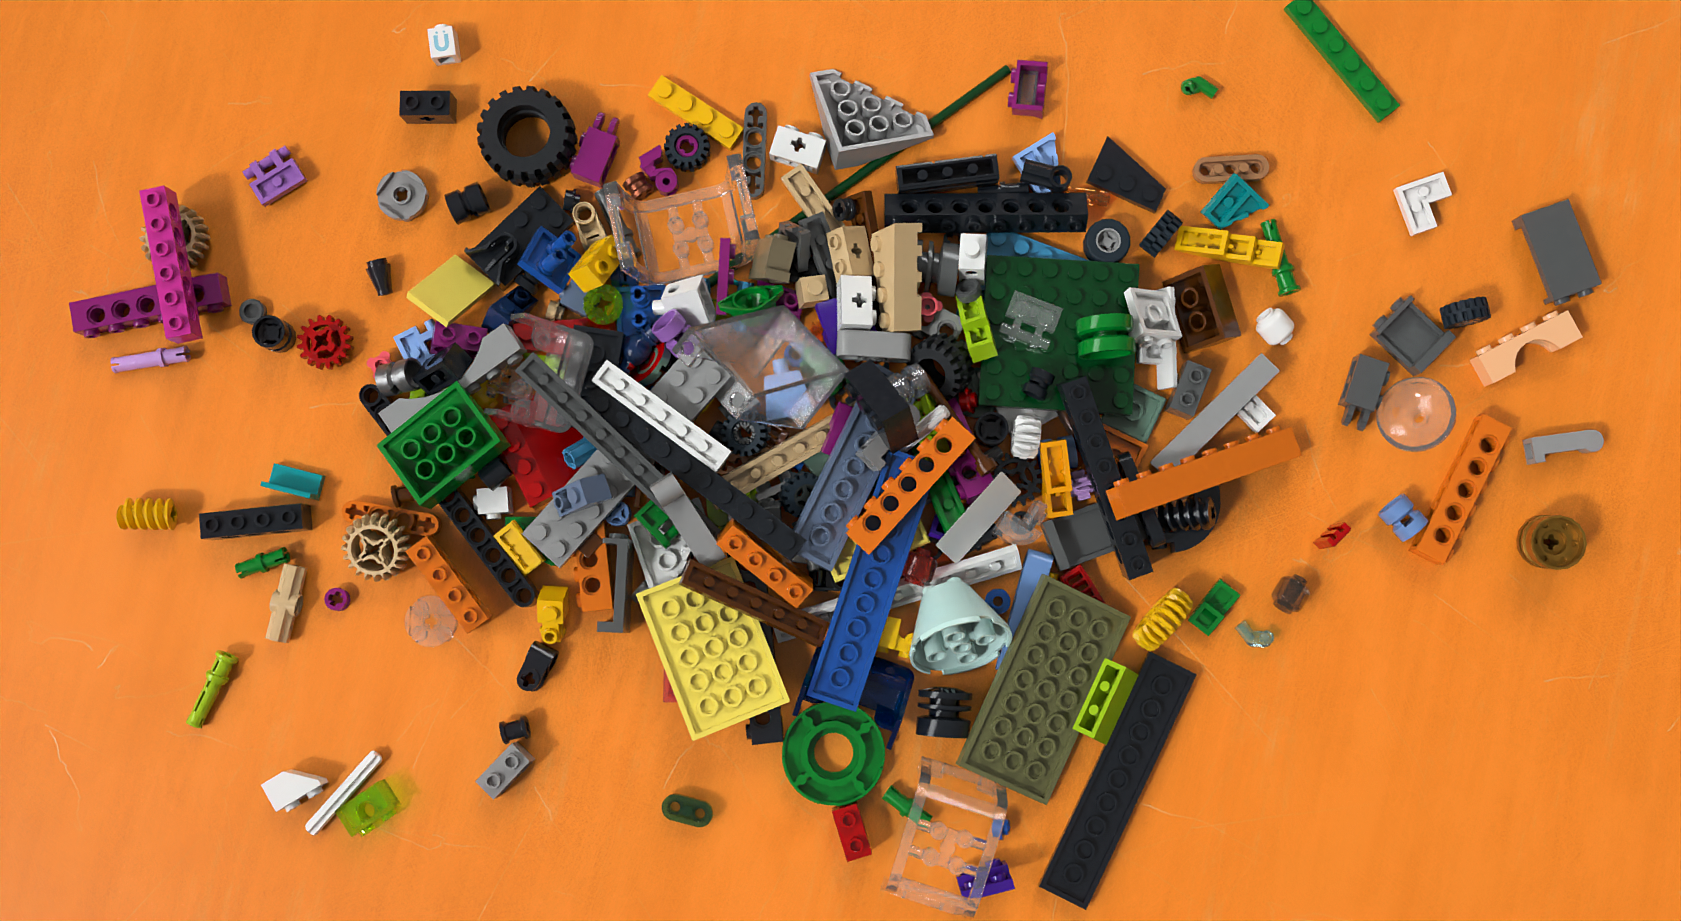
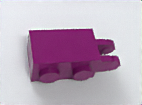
[570,112,620,188]

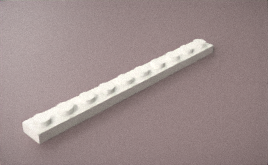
[773,544,1022,643]

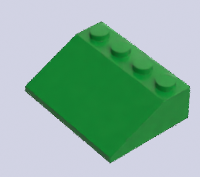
[376,381,511,509]

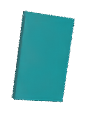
[260,463,326,501]

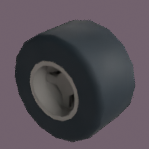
[1083,219,1131,263]

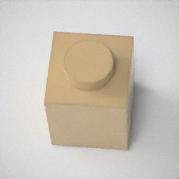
[795,274,829,309]

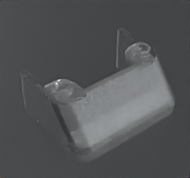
[483,313,593,433]

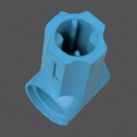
[562,437,597,470]

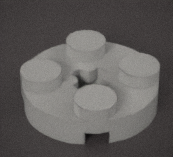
[376,170,429,222]

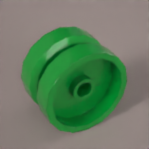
[1075,313,1136,360]

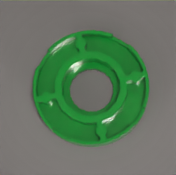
[782,702,885,806]

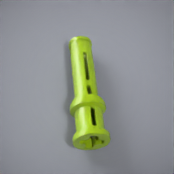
[186,650,239,728]

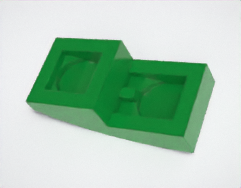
[1188,578,1241,636]

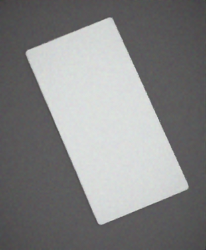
[936,472,1021,564]

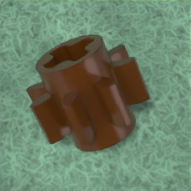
[766,418,790,449]

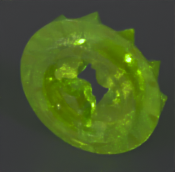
[583,284,623,325]

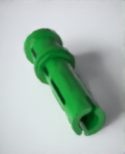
[1260,219,1301,297]

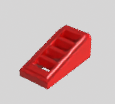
[1058,564,1107,605]

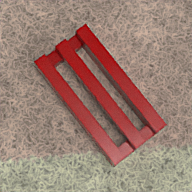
[1313,522,1351,549]

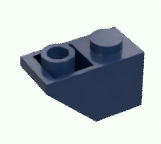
[481,286,538,333]

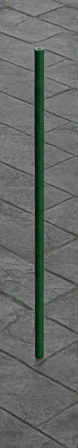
[708,65,1011,288]

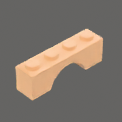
[1470,310,1583,387]

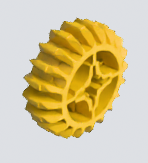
[1132,588,1193,651]

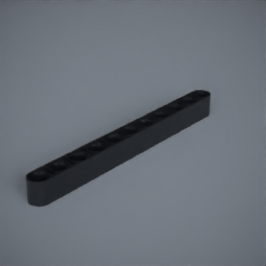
[359,384,539,607]

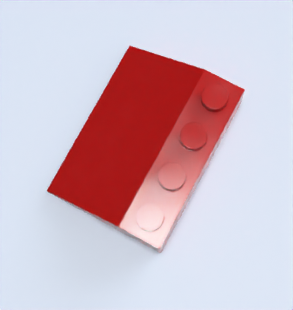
[488,393,584,509]

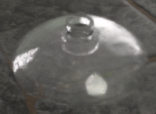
[1376,377,1457,452]

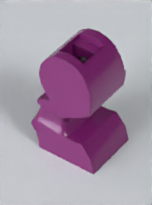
[639,145,679,196]

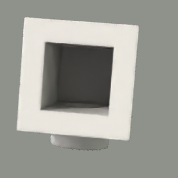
[473,486,514,520]

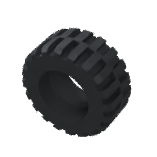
[477,85,578,187]

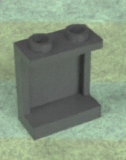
[1369,295,1456,377]

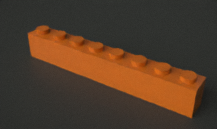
[1106,426,1302,521]

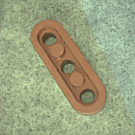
[1192,154,1269,184]

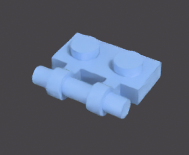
[393,319,435,366]

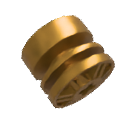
[1516,515,1587,570]

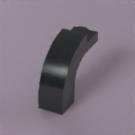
[1144,486,1221,553]

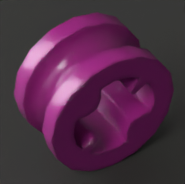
[324,588,351,611]

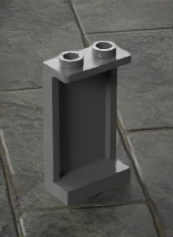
[1512,199,1602,306]
[1040,503,1147,572]
[597,533,635,633]

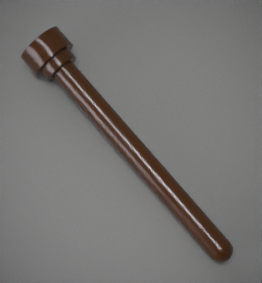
[918,370,998,477]

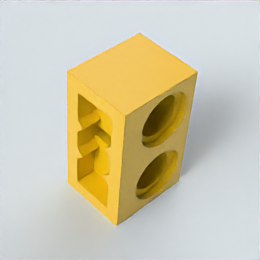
[568,234,627,293]

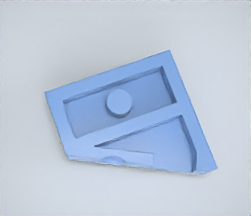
[1012,132,1061,193]

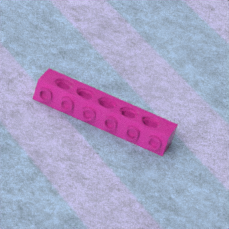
[139,185,203,344]

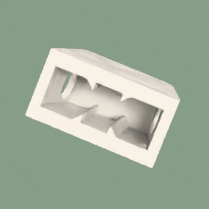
[958,233,988,285]
[652,275,717,329]

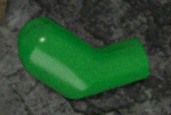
[1181,76,1219,99]

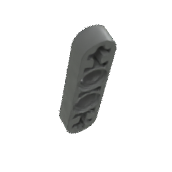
[741,102,768,200]

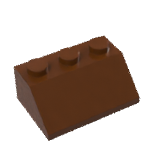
[1162,264,1242,353]

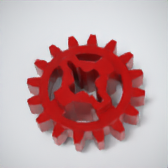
[297,315,354,370]

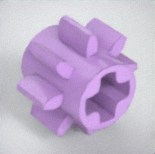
[1070,469,1093,502]

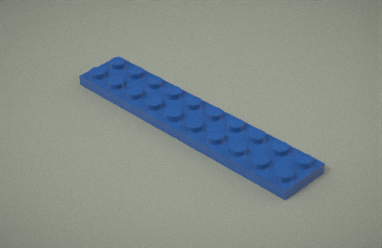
[806,449,934,712]

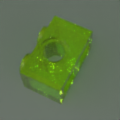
[335,779,401,837]

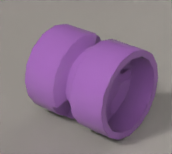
[651,309,700,358]

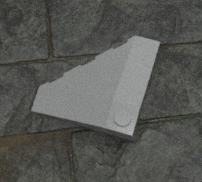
[809,69,934,170]

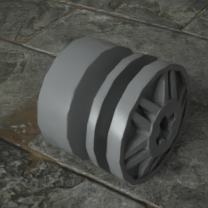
[917,239,960,297]

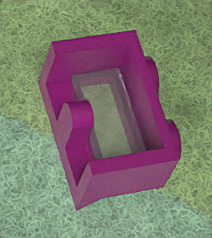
[1008,60,1048,119]

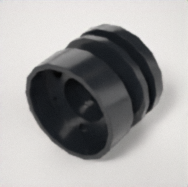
[916,686,972,738]

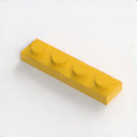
[648,75,744,151]

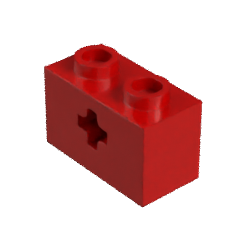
[832,801,872,862]

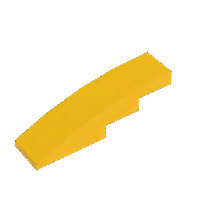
[1174,226,1285,270]

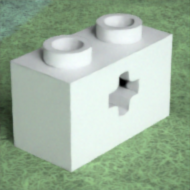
[769,125,827,175]
[836,275,877,331]

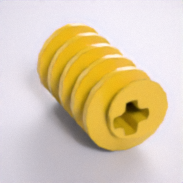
[116,498,177,530]

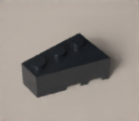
[844,359,919,454]

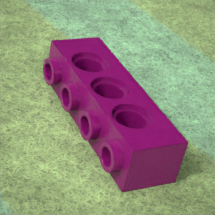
[935,398,993,506]

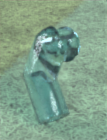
[1235,620,1274,648]

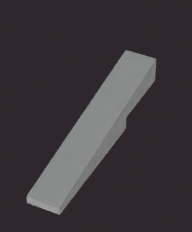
[1150,353,1280,471]

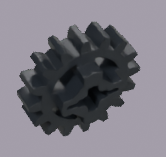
[991,453,1042,508]

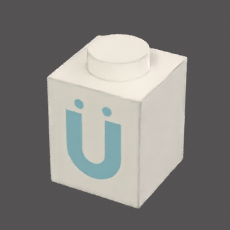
[427,24,461,66]

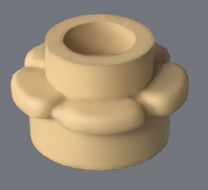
[545,300,565,321]

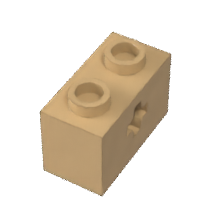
[826,226,874,283]

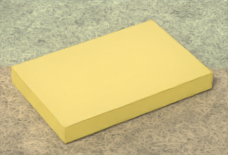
[406,254,495,327]

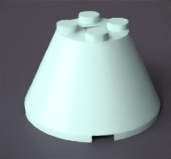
[909,577,1012,675]

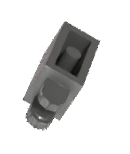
[1338,354,1390,431]

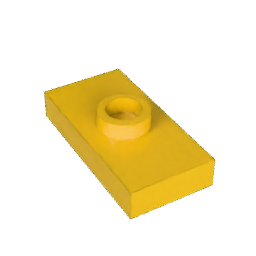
[493,520,546,576]

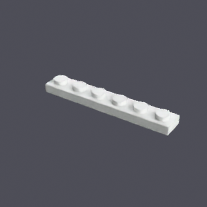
[591,360,732,473]

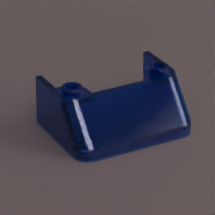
[792,640,915,750]

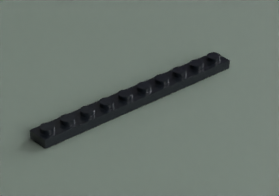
[588,387,807,561]

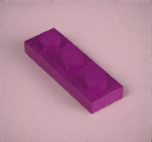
[716,238,736,315]

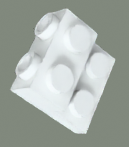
[1124,287,1182,350]

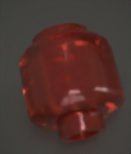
[902,547,938,587]

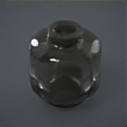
[1271,574,1311,614]

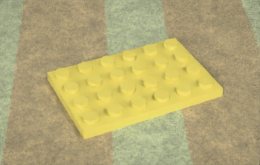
[636,557,790,741]

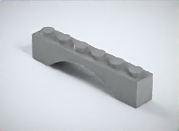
[378,323,527,433]

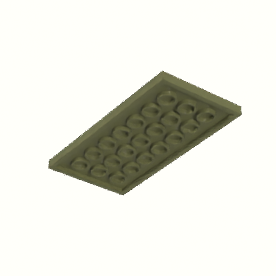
[955,574,1131,805]

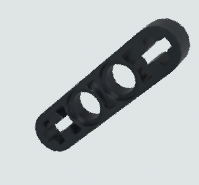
[1115,451,1166,548]

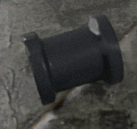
[499,716,531,744]

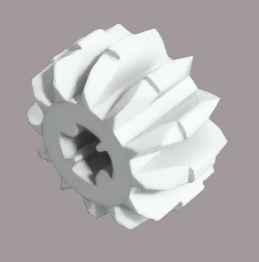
[1010,415,1042,459]

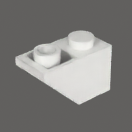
[261,769,329,812]

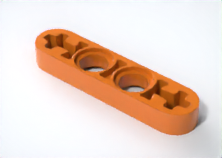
[342,500,442,536]

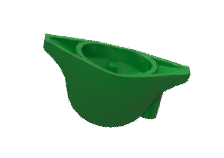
[717,285,784,327]

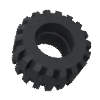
[904,333,975,401]

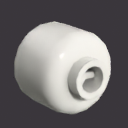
[1256,308,1294,345]

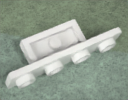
[1136,287,1178,390]

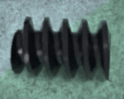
[1158,497,1216,533]

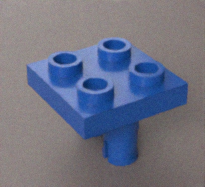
[517,226,582,294]
[615,285,666,338]

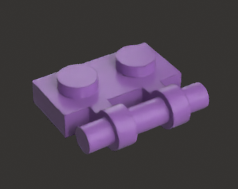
[242,145,307,207]

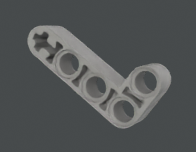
[649,472,726,567]

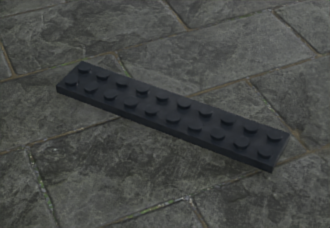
[1038,651,1197,910]

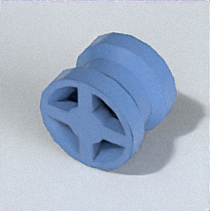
[606,501,632,527]

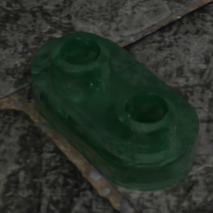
[662,793,713,827]

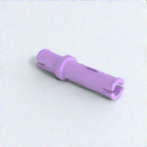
[110,346,191,373]

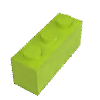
[1072,658,1138,745]

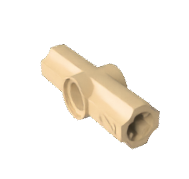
[265,563,308,643]

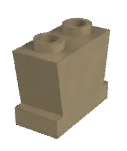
[748,234,796,284]

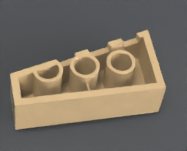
[870,223,922,334]

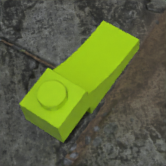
[955,293,998,363]

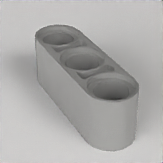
[836,330,911,363]

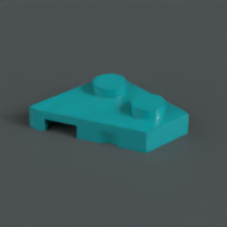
[1200,173,1269,230]

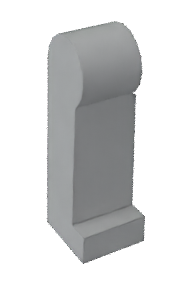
[855,405,920,472]
[1522,430,1604,465]

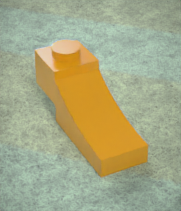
[1039,439,1073,518]

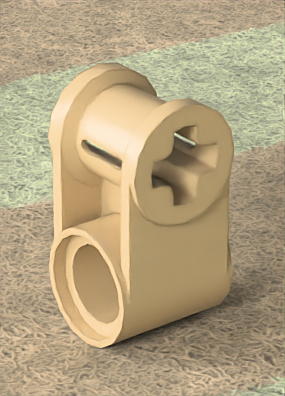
[572,202,607,252]

